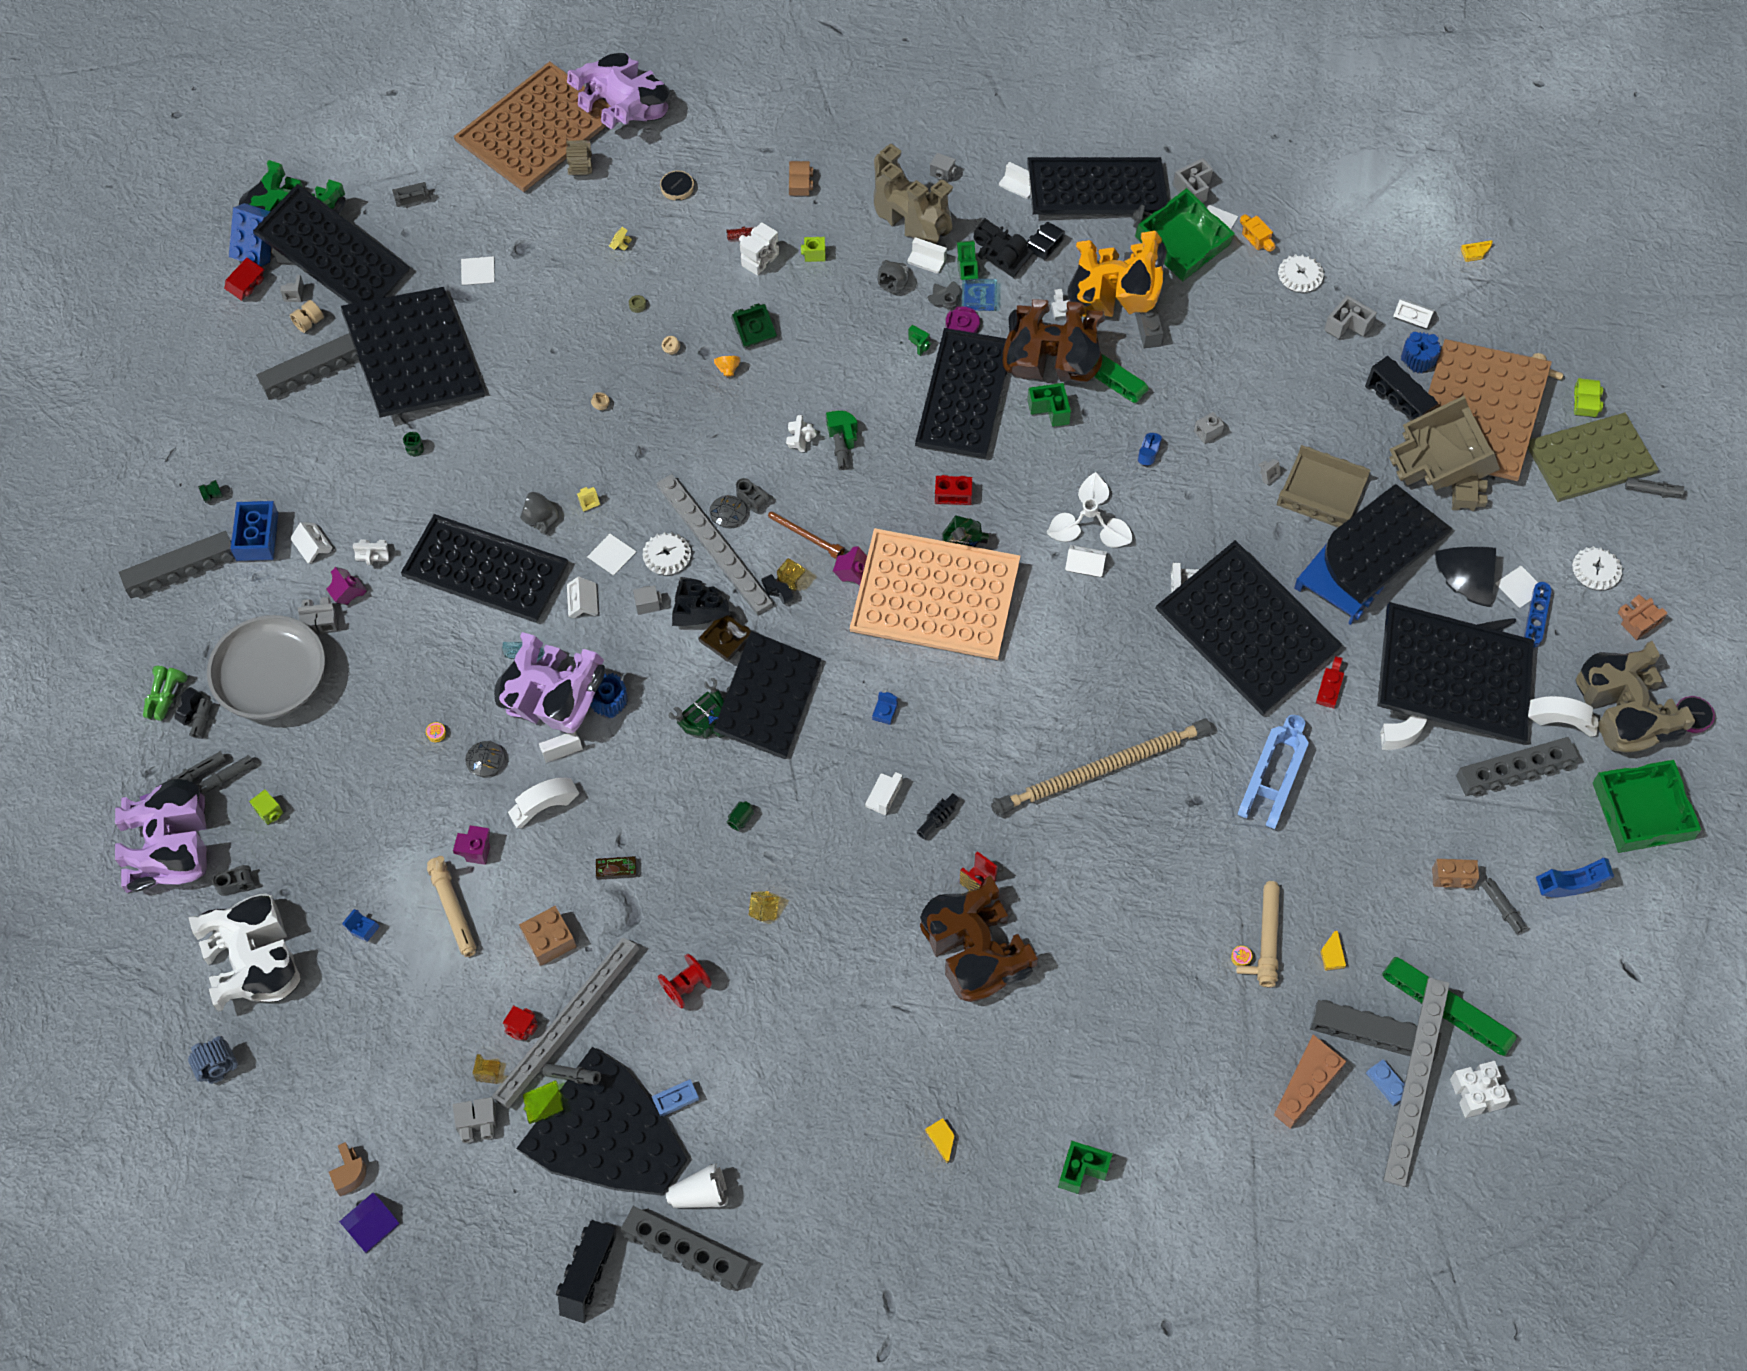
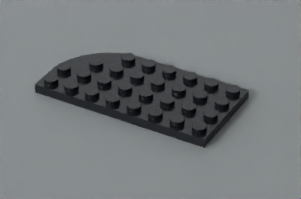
[1325,484,1452,604]

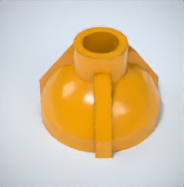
[714,356,740,377]

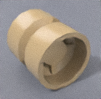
[290,300,324,333]

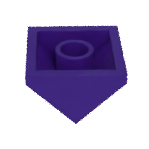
[339,1193,400,1253]

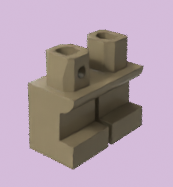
[1452,475,1488,511]

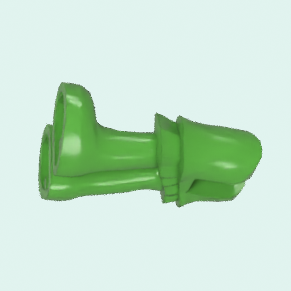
[143,666,188,721]

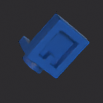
[872,692,898,725]

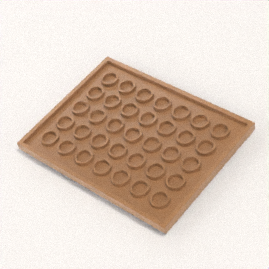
[454,61,611,192]
[1428,339,1552,481]

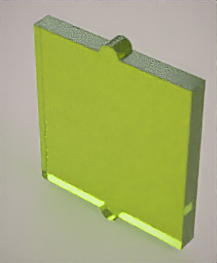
[523,1080,563,1124]

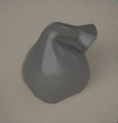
[877,260,909,293]
[520,492,559,534]

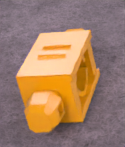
[1240,214,1275,252]

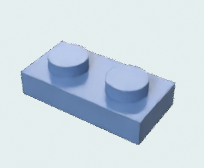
[1366,1059,1404,1106]
[652,1079,699,1116]

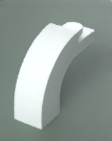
[1528,696,1599,737]
[1380,715,1427,750]
[508,778,579,828]

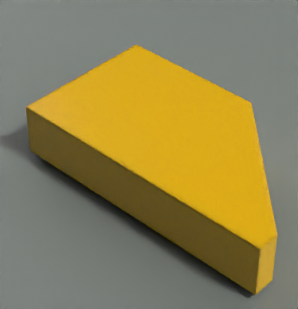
[1460,240,1493,262]
[1320,931,1346,971]
[925,1118,954,1163]

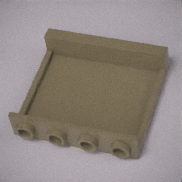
[1277,445,1370,527]

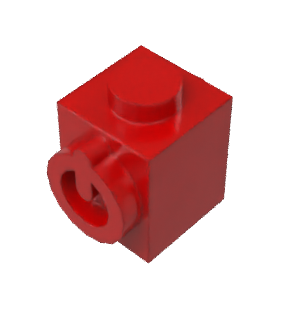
[503,1005,538,1041]

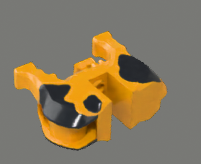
[1067,231,1167,317]

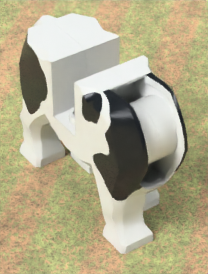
[188,893,301,1012]

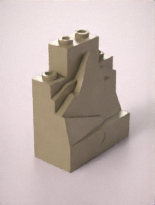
[1389,396,1500,491]

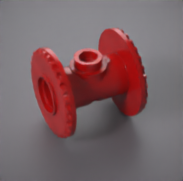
[657,954,712,1009]

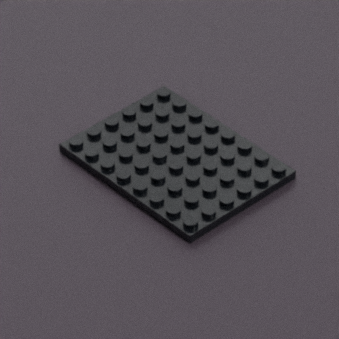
[341,287,485,418]
[1155,540,1342,716]
[1377,602,1534,744]

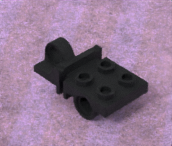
[973,218,1034,278]

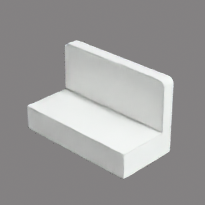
[999,162,1030,199]
[907,237,947,274]
[1393,298,1435,328]
[291,522,332,563]
[1065,545,1107,577]
[567,576,598,618]
[539,731,583,763]
[865,772,902,815]

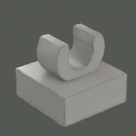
[1259,459,1281,485]

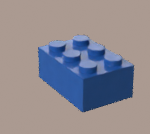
[229,203,272,266]
[231,501,279,561]

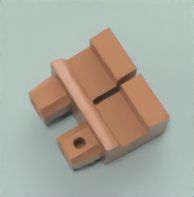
[1617,594,1667,640]

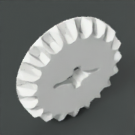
[1278,254,1324,292]
[643,532,691,575]
[1572,546,1622,590]

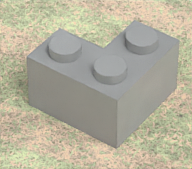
[1173,158,1213,203]
[1324,295,1377,339]

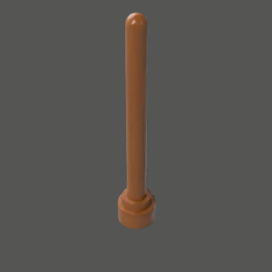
[768,512,845,560]

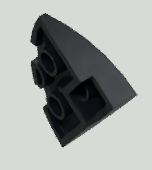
[1435,547,1496,607]
[672,577,729,626]

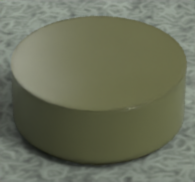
[629,295,646,313]

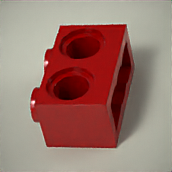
[935,475,972,505]

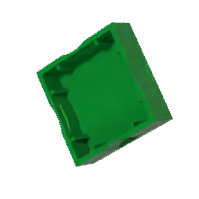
[1135,188,1235,282]
[1592,759,1701,853]

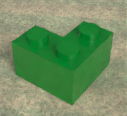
[1027,383,1071,427]
[1058,1140,1113,1194]

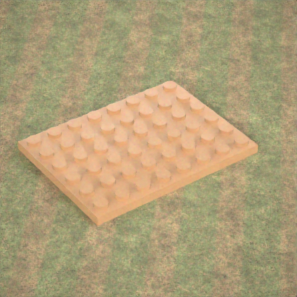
[850,528,1020,660]

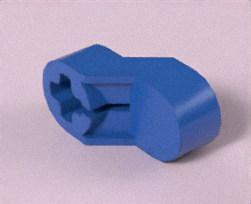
[1138,433,1162,465]

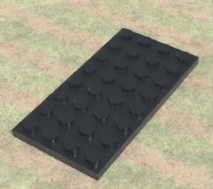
[1027,157,1168,215]
[253,184,410,304]
[915,328,1007,459]
[401,514,568,623]

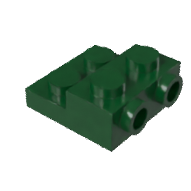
[731,303,777,349]

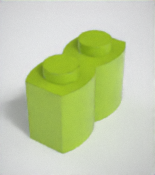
[1574,378,1603,417]

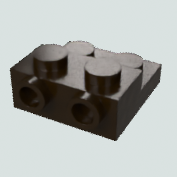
[698,615,751,662]

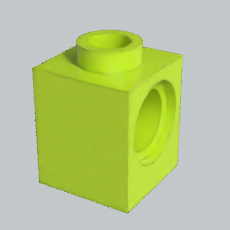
[801,237,825,262]
[249,789,283,825]

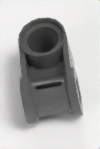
[736,478,770,513]
[212,865,254,896]

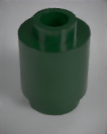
[726,801,754,831]

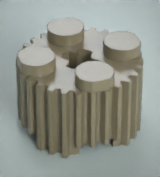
[566,140,592,175]

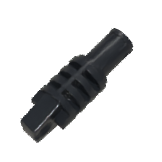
[917,793,958,839]

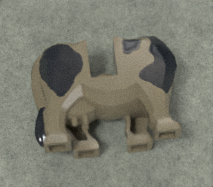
[1575,641,1695,752]

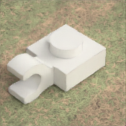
[1051,289,1069,321]

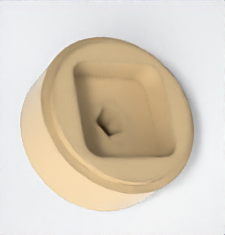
[662,336,680,355]
[591,392,610,410]

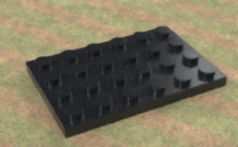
[713,631,821,759]

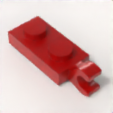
[1315,656,1344,709]

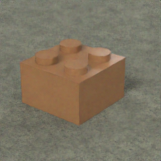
[519,906,576,966]

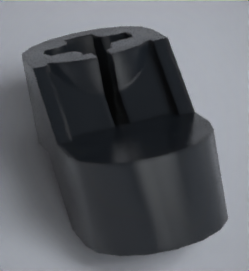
[761,574,794,604]
[174,687,202,725]

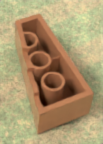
[1274,1034,1346,1129]

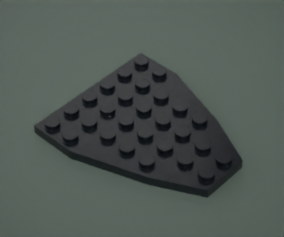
[516,1047,687,1196]

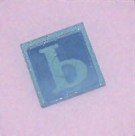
[962,279,997,311]

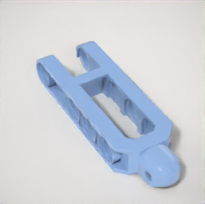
[1237,715,1308,830]

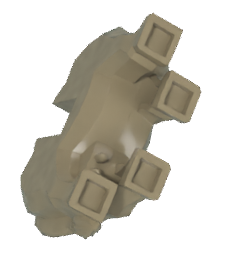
[873,144,953,244]

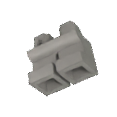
[298,597,338,635]
[452,1097,497,1143]

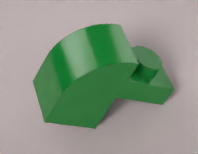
[957,240,978,280]
[826,410,858,449]

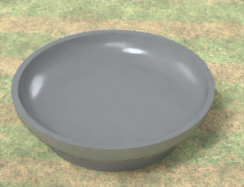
[207,615,325,720]

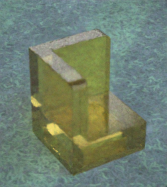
[777,558,805,591]
[749,891,779,921]
[472,1054,501,1084]

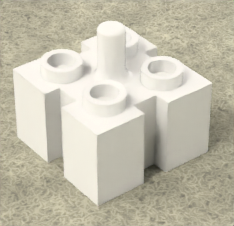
[739,222,779,276]
[1450,1061,1511,1118]

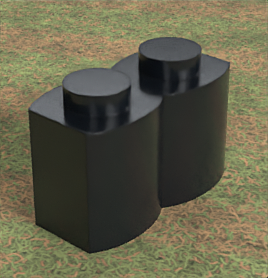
[1027,222,1065,260]

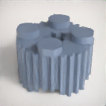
[188,1036,238,1084]

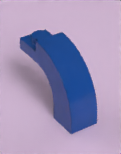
[1536,858,1614,897]

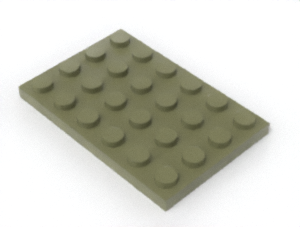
[1528,412,1659,502]

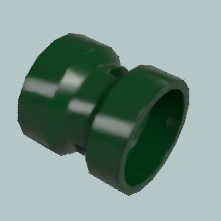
[403,432,424,457]
[198,480,223,503]

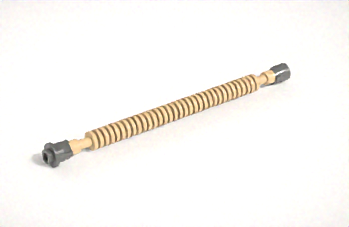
[991,718,1212,817]

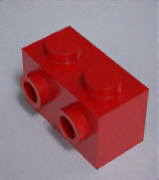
[224,257,264,301]

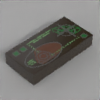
[596,856,637,880]

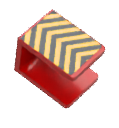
[960,851,997,891]

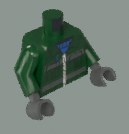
[942,515,989,547]
[668,678,724,738]

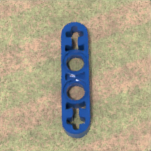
[1524,582,1552,648]

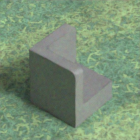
[280,275,304,302]

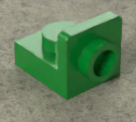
[908,325,931,356]

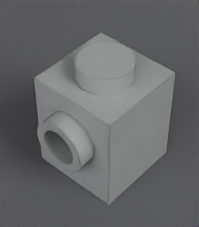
[930,152,957,182]
[1194,412,1224,444]
[633,585,662,615]

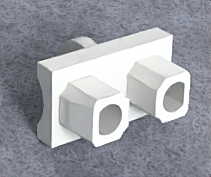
[786,415,817,453]
[353,539,389,565]

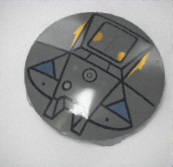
[710,495,746,528]
[465,741,504,776]

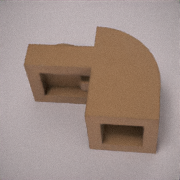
[329,1142,366,1197]

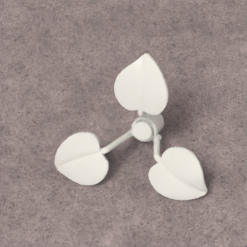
[1047,472,1132,548]

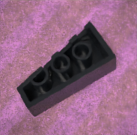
[1365,355,1438,420]
[556,1220,616,1323]

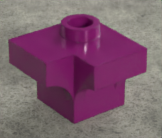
[833,546,867,586]
[326,567,367,605]
[453,825,490,865]

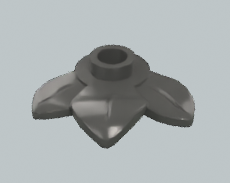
[927,281,960,309]

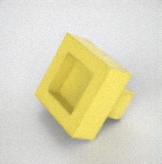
[609,227,632,250]
[577,487,600,512]

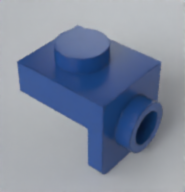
[342,909,380,942]

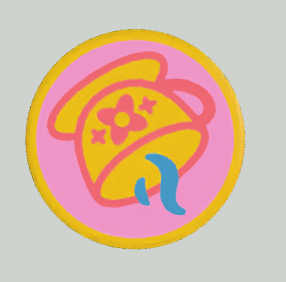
[426,722,446,742]
[1231,946,1252,966]

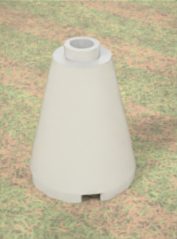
[666,1163,728,1208]

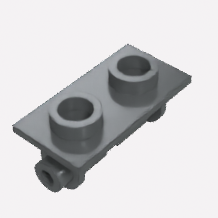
[392,182,430,206]

